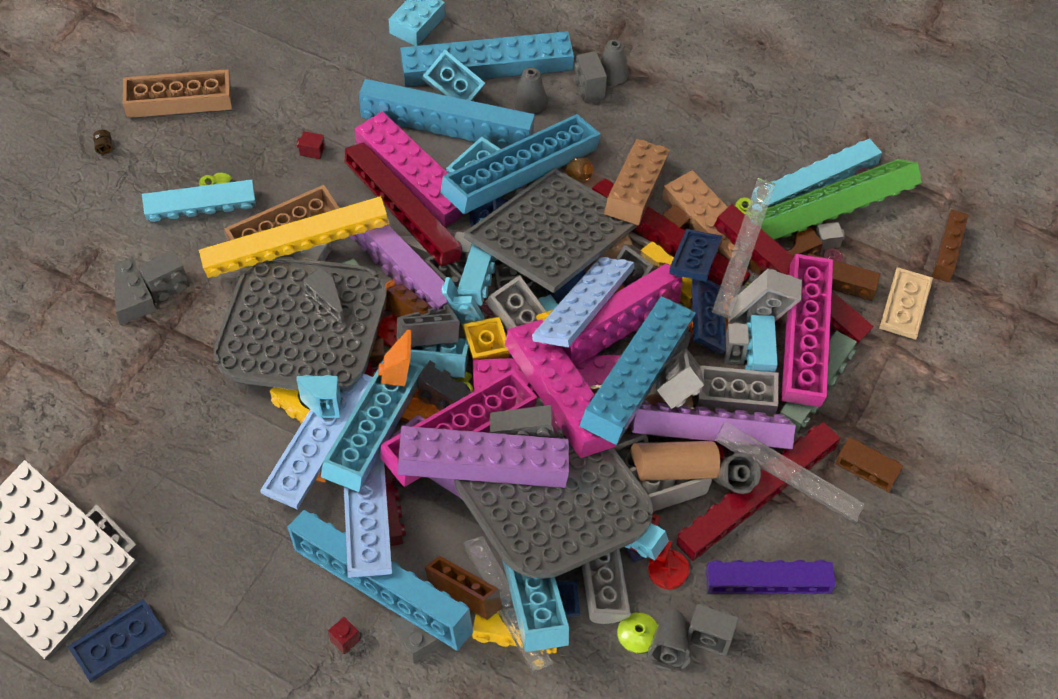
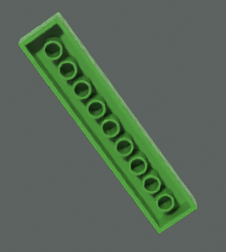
[747,159,922,241]

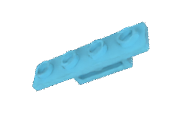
[442,277,484,325]

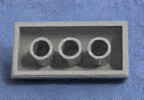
[581,549,631,624]

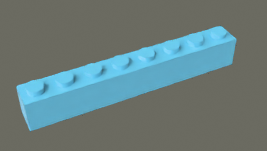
[751,138,882,211]

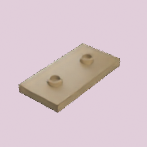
[879,267,933,339]

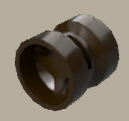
[93,130,113,155]

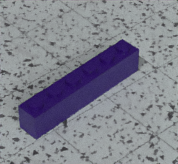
[705,560,836,594]

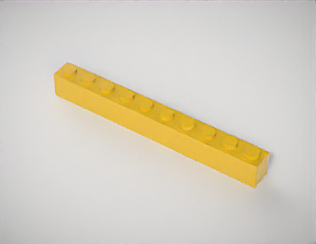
[199,196,389,278]

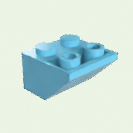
[297,375,341,418]

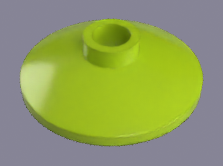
[617,612,658,653]

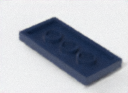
[669,229,722,281]
[692,279,726,355]
[67,599,166,683]

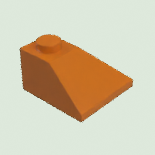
[378,330,411,386]

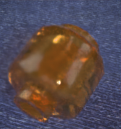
[566,158,594,181]

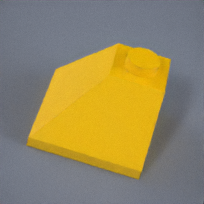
[462,317,510,360]

